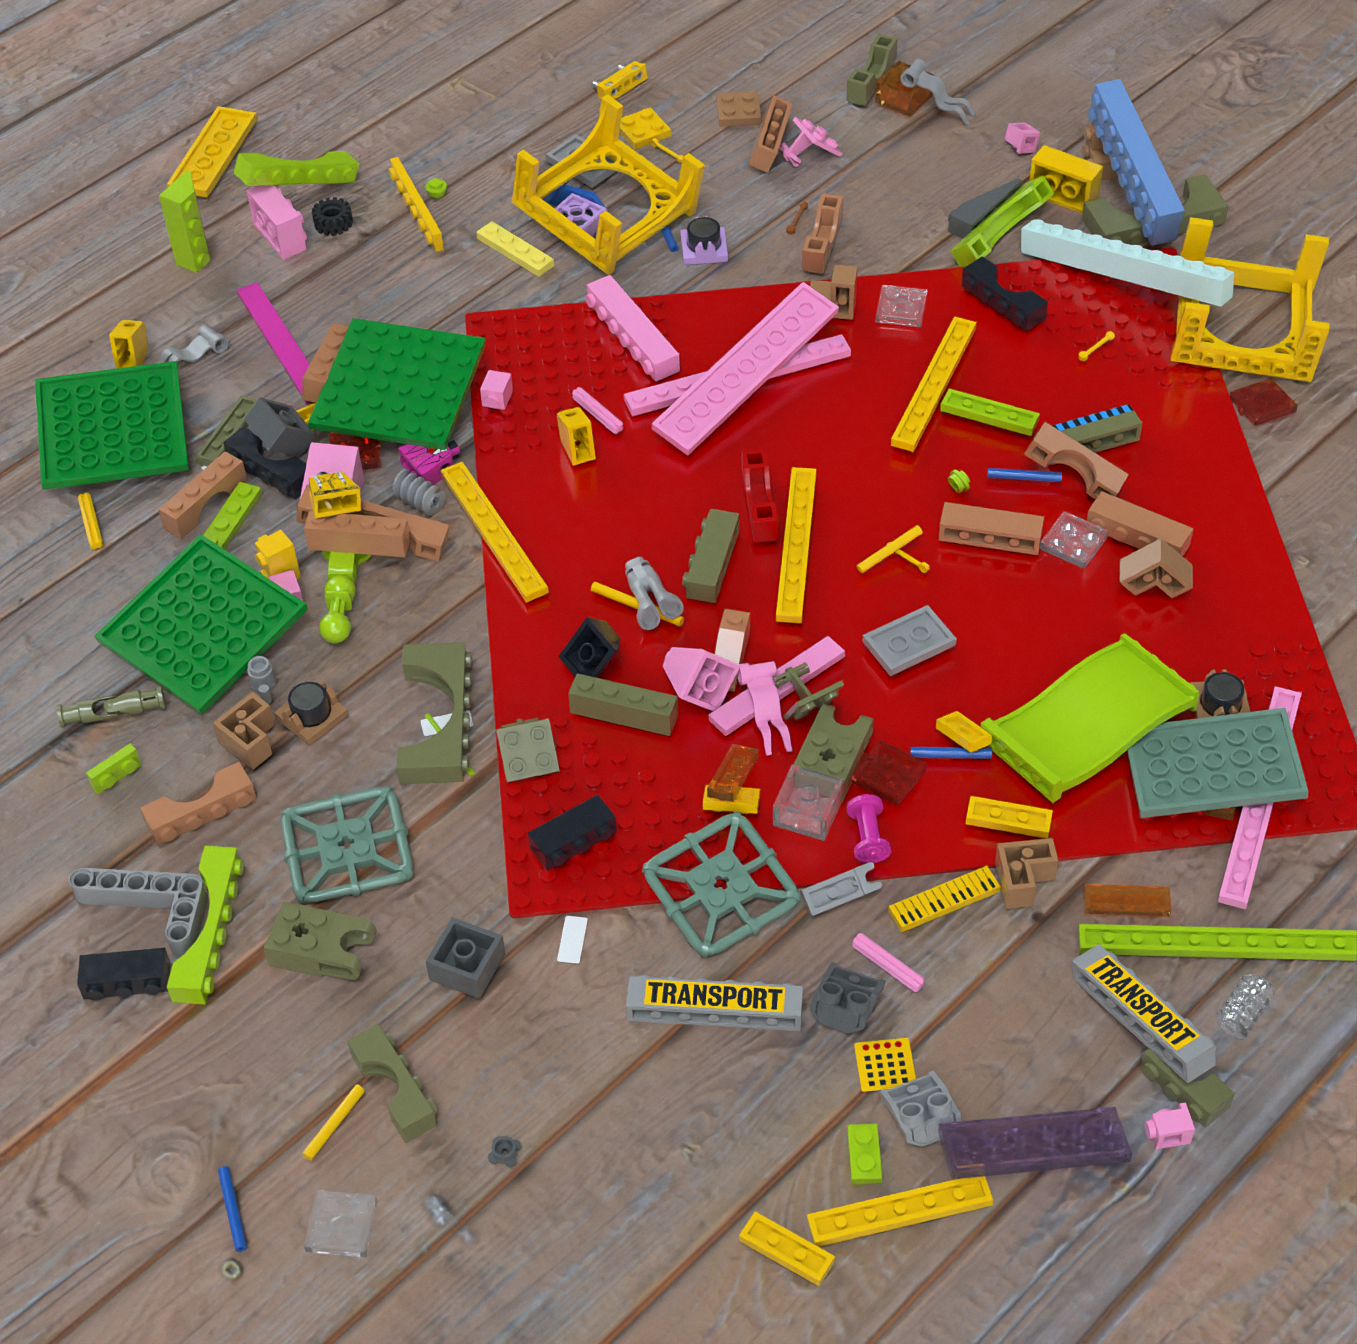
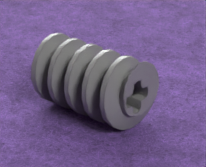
[392,469,446,516]

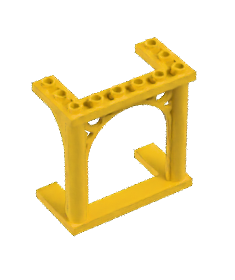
[512,94,705,275]
[1171,217,1330,382]

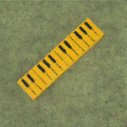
[888,866,1001,933]

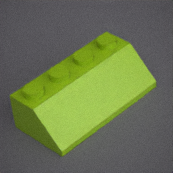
[159,170,210,273]

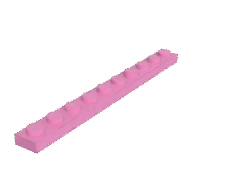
[624,334,851,416]
[1218,686,1301,909]

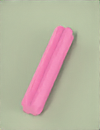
[572,387,623,434]
[852,933,925,992]

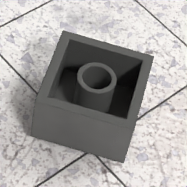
[244,397,317,457]
[425,917,505,999]

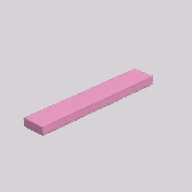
[709,636,845,736]

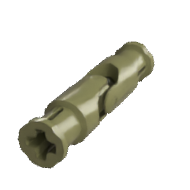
[56,686,166,728]

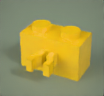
[255,530,301,579]

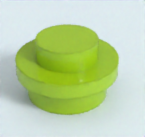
[425,178,447,198]
[948,470,970,493]

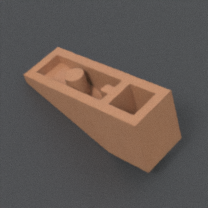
[715,609,750,691]

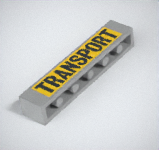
[1072,944,1216,1083]
[626,975,803,1031]

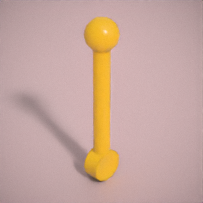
[650,138,683,163]
[1079,331,1115,361]
[887,542,930,573]

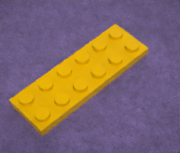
[167,106,257,198]

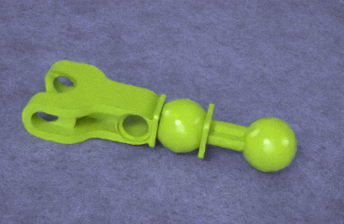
[319,551,371,644]

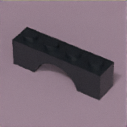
[961,256,1048,331]
[223,426,307,500]

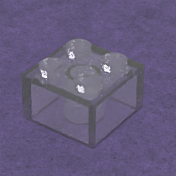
[773,765,844,841]

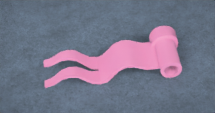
[737,661,792,756]

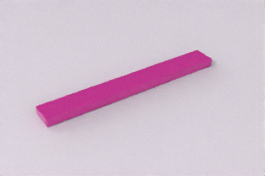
[237,282,311,404]

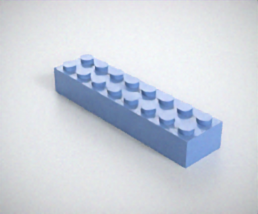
[1087,79,1185,246]

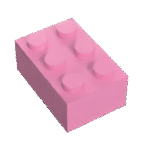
[246,185,307,260]

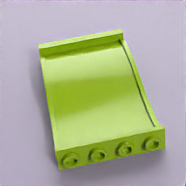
[981,633,1199,803]

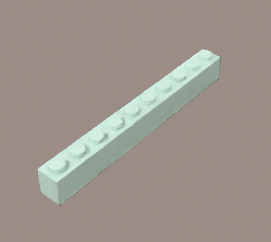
[1021,219,1234,306]

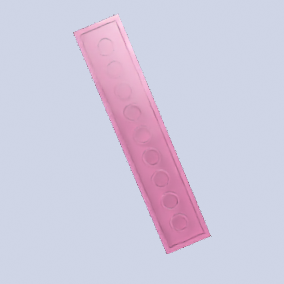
[652,282,839,456]

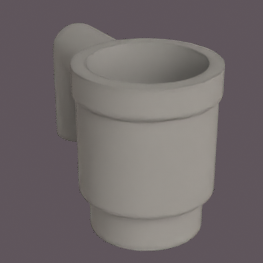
[247,656,276,704]

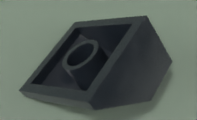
[558,617,620,678]

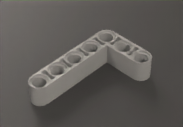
[69,868,207,957]

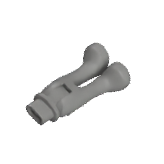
[625,556,684,630]

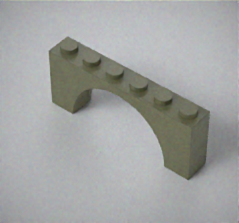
[1082,174,1229,245]
[396,642,472,784]

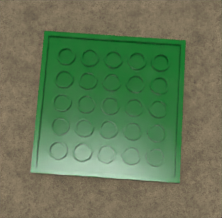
[308,318,486,450]
[35,361,189,490]
[94,534,308,715]

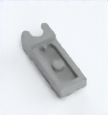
[800,862,882,917]

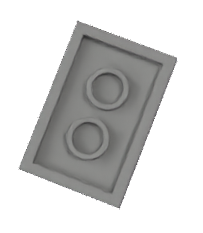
[546,134,616,188]
[862,605,956,676]

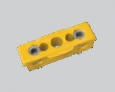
[592,61,648,99]

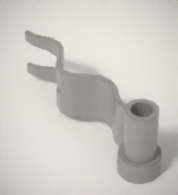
[900,59,976,126]
[156,325,229,364]

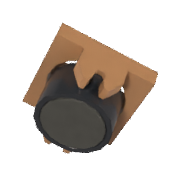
[1190,669,1250,719]
[274,681,349,746]

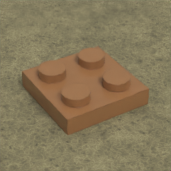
[716,91,761,127]

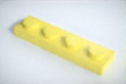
[476,221,555,277]

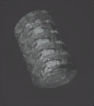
[1216,974,1275,1040]

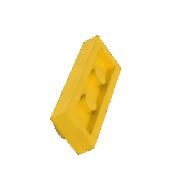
[966,796,1053,839]
[739,1211,835,1286]

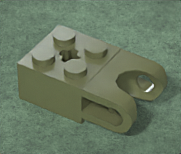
[792,704,874,802]
[264,901,377,980]

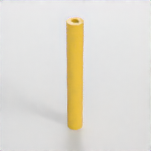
[857,525,923,573]
[302,1084,365,1161]

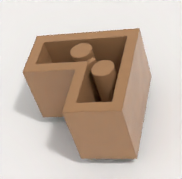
[1082,121,1118,180]
[810,265,857,320]
[1120,538,1193,598]
[213,692,275,770]
[995,838,1058,909]

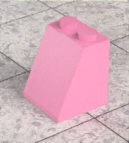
[300,442,365,499]

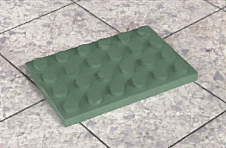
[1127,708,1308,818]

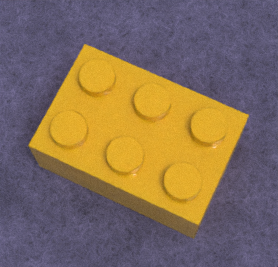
[1029,145,1103,214]

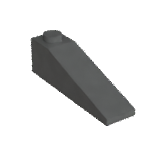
[948,178,1022,239]

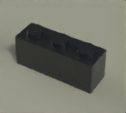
[528,794,617,871]
[77,947,171,1000]

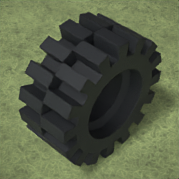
[312,197,353,236]

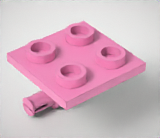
[779,117,843,167]

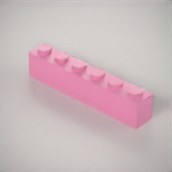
[585,275,680,381]

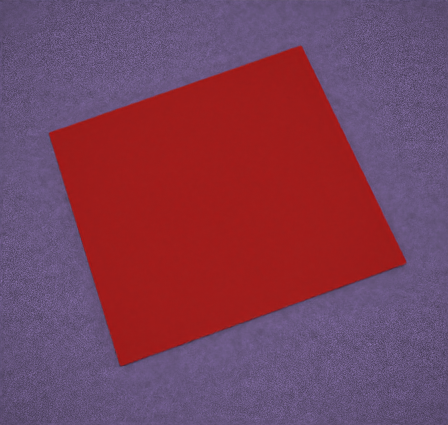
[465,247,1357,918]

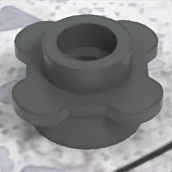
[488,1136,522,1167]

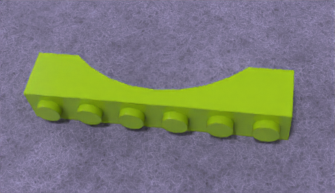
[234,151,360,186]
[950,175,1055,267]
[167,846,244,1005]

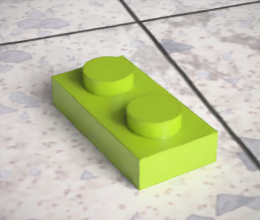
[86,743,141,795]
[847,1124,882,1185]

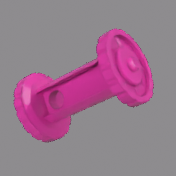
[847,794,891,863]

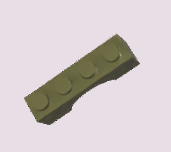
[846,33,898,106]
[347,1024,438,1144]

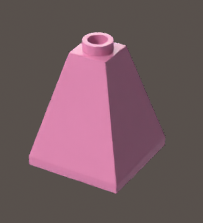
[662,647,740,711]

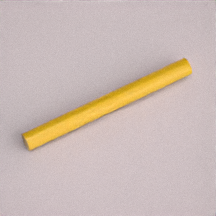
[591,582,684,626]

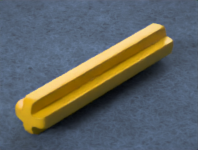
[78,492,103,550]

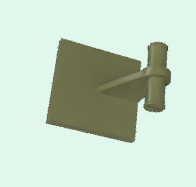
[773,662,844,720]
[496,717,560,782]

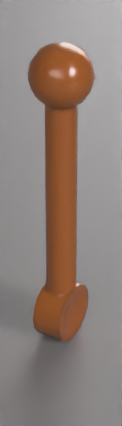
[786,201,808,234]

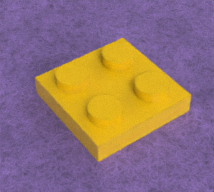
[619,107,671,150]

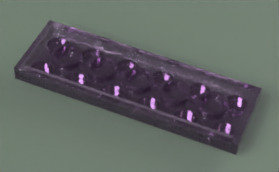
[938,1107,1132,1179]

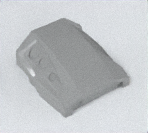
[880,1070,962,1147]

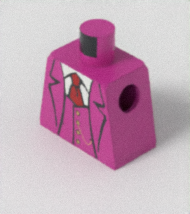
[398,440,460,485]

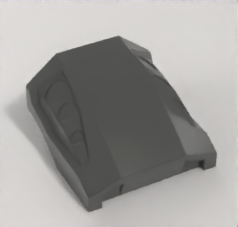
[810,962,886,1034]

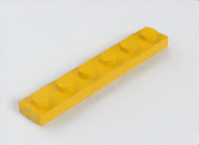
[388,157,444,252]
[806,1173,993,1247]

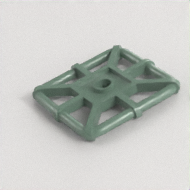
[281,785,413,904]
[642,811,801,958]

